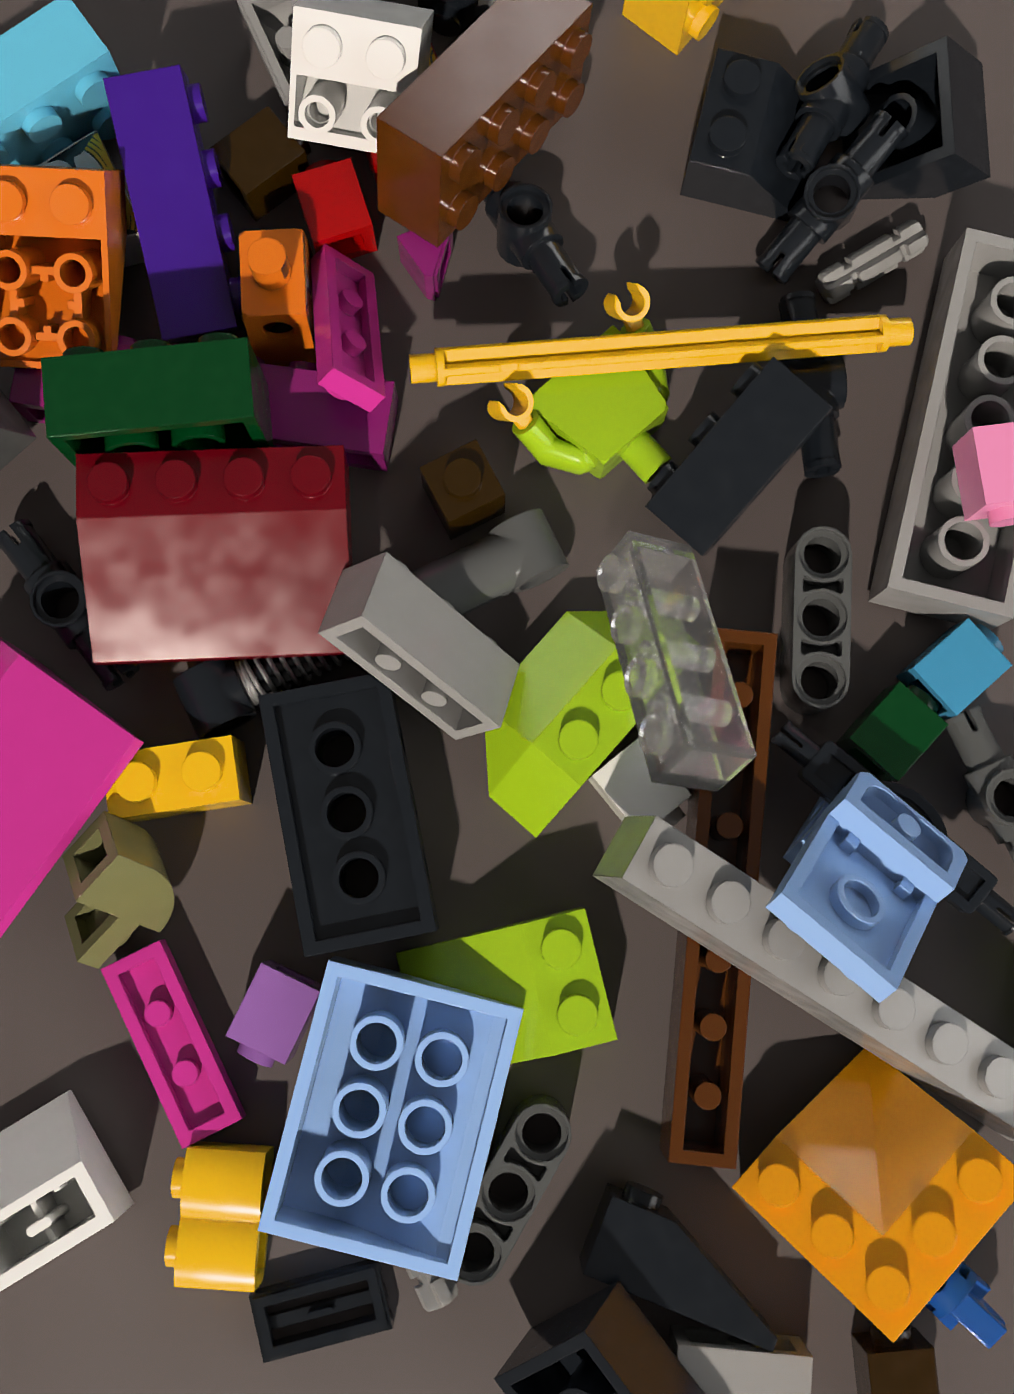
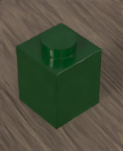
[835,682,949,782]

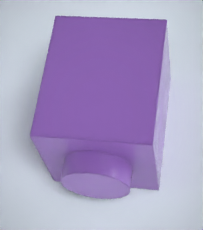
[225,959,322,1068]

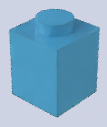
[896,618,1012,720]

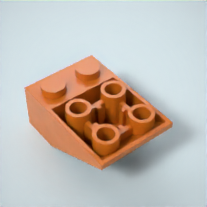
[0,164,127,369]

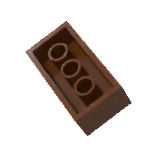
[377,0,593,248]

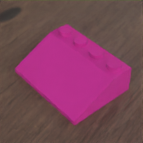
[0,637,144,938]

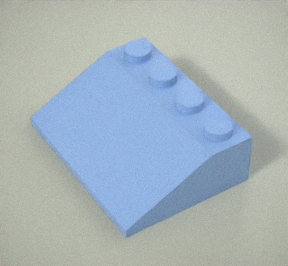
[257,956,524,1281]

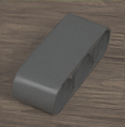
[780,526,852,716]
[458,1094,572,1286]

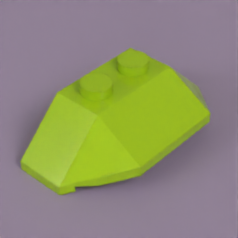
[485,610,699,838]

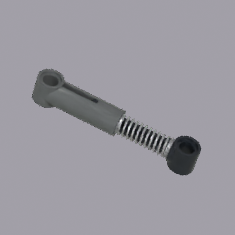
[173,508,569,740]

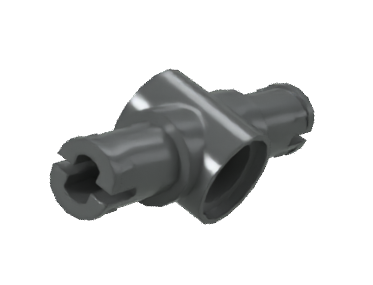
[944,704,1014,862]

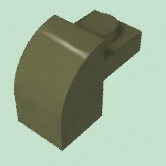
[62,811,175,969]

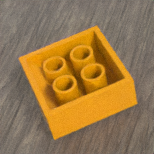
[732,1049,1014,1343]

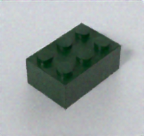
[41,332,274,467]

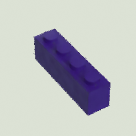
[103,64,243,343]

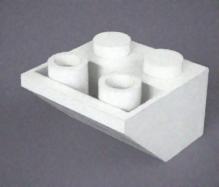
[287,0,434,153]
[0,1090,134,1291]

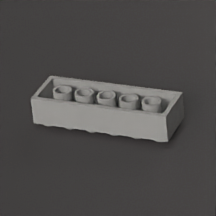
[868,227,1014,630]

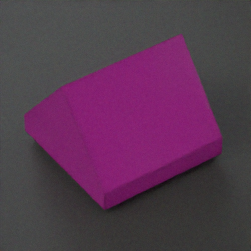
[397,231,454,301]

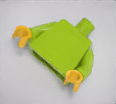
[487,282,672,484]

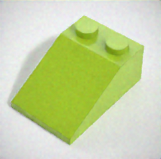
[396,907,618,1064]

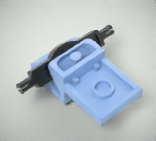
[765,720,1014,1003]

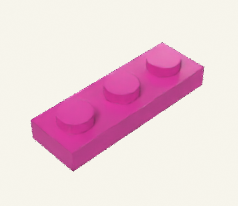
[310,244,386,412]
[100,939,246,1149]

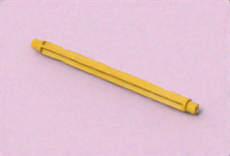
[409,314,914,387]

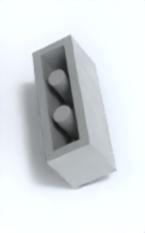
[318,552,520,740]

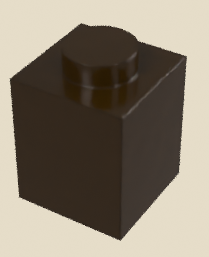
[209,106,311,221]
[419,439,505,540]
[851,1324,940,1394]

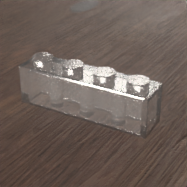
[596,530,757,792]

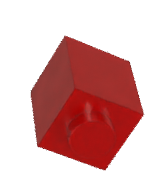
[292,157,377,259]

